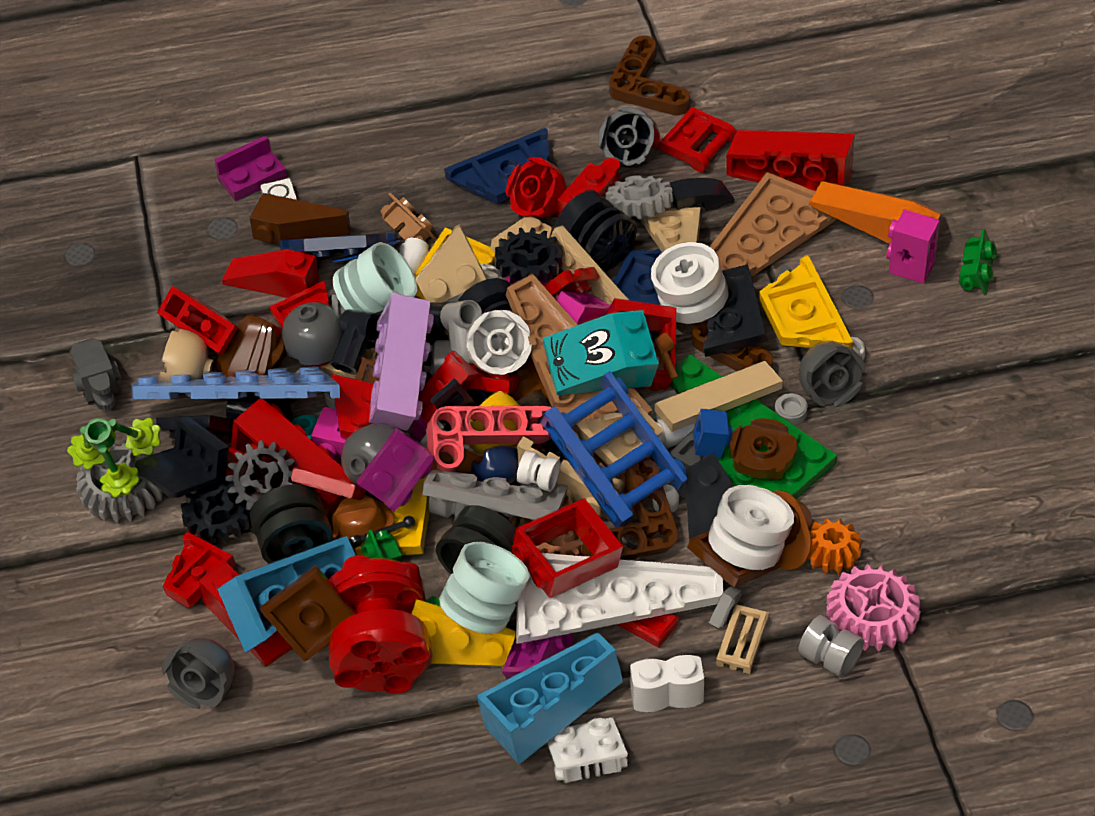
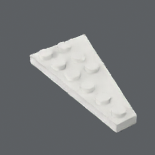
[516,553,723,644]

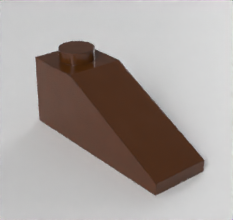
[250,193,351,245]

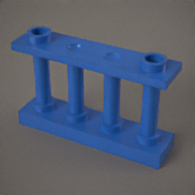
[541,371,688,527]

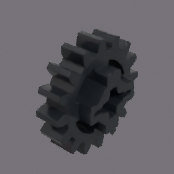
[495,227,563,284]
[226,440,298,512]
[181,481,252,545]

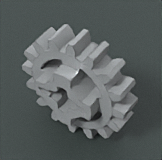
[606,175,673,219]

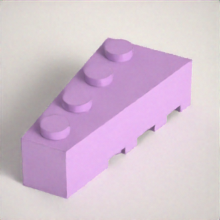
[369,293,434,431]

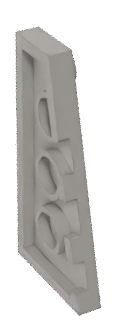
[422,469,568,521]

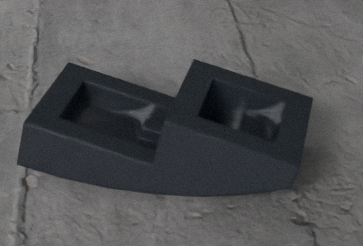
[669,178,734,211]
[430,378,478,409]

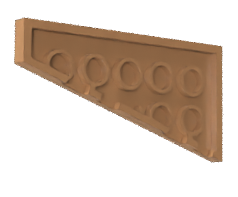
[710,172,837,277]
[506,274,653,440]

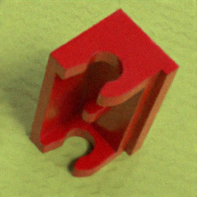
[418,351,480,424]

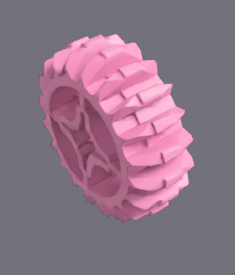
[826,563,920,652]

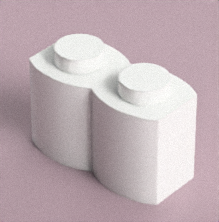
[630,655,704,712]

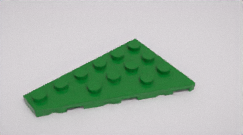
[670,354,837,499]

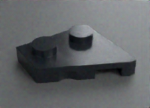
[156,415,234,439]
[686,453,734,540]

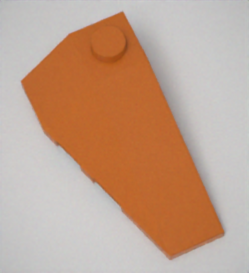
[809,181,943,244]

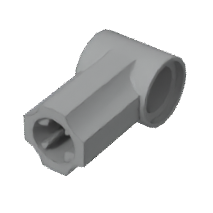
[440,300,482,364]

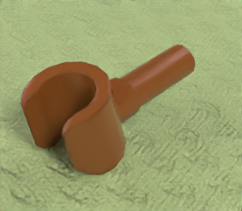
[652,333,678,380]

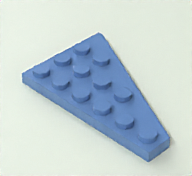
[131,366,340,399]

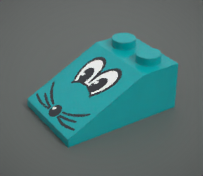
[542,310,658,395]

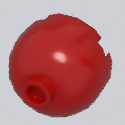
[506,157,567,220]

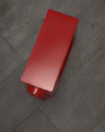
[606,298,676,391]
[512,498,623,599]

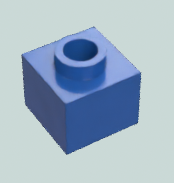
[693,409,733,458]

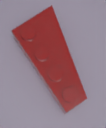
[726,130,855,191]
[231,398,355,517]

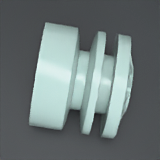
[333,242,417,313]
[439,542,530,634]

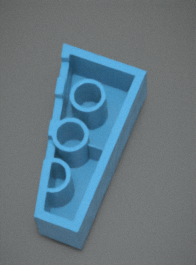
[217,536,356,653]
[477,632,623,764]

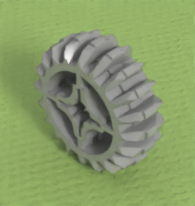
[76,440,163,523]

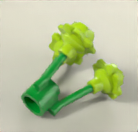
[67,418,161,498]

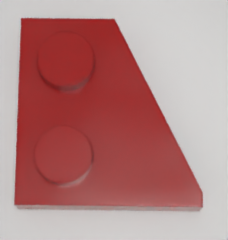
[331,374,377,439]

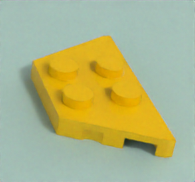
[759,255,853,349]

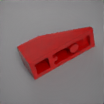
[222,249,319,298]
[157,286,238,355]
[199,562,293,667]

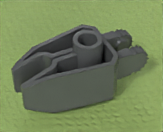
[70,338,121,411]

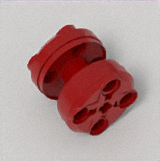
[329,555,432,694]

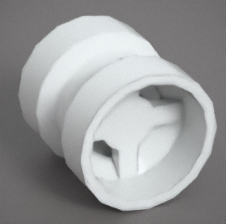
[517,450,561,492]

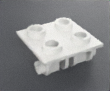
[547,718,628,783]

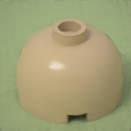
[159,327,214,381]

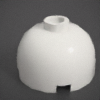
[466,310,532,375]

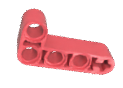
[426,406,551,472]

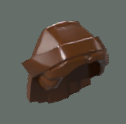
[214,315,287,377]

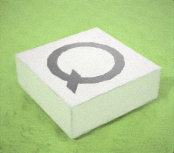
[261,178,297,200]

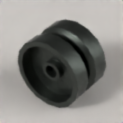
[250,484,333,564]
[435,505,516,574]

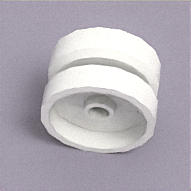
[651,242,728,324]
[709,485,794,570]

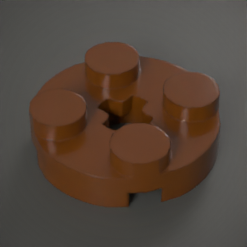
[730,418,797,480]

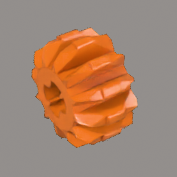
[807,517,861,575]

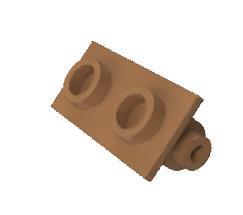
[381,192,437,242]

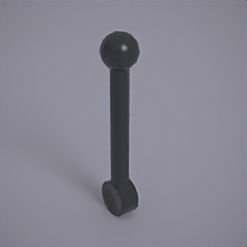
[348,516,416,548]

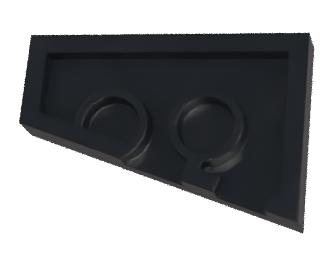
[703,264,768,357]

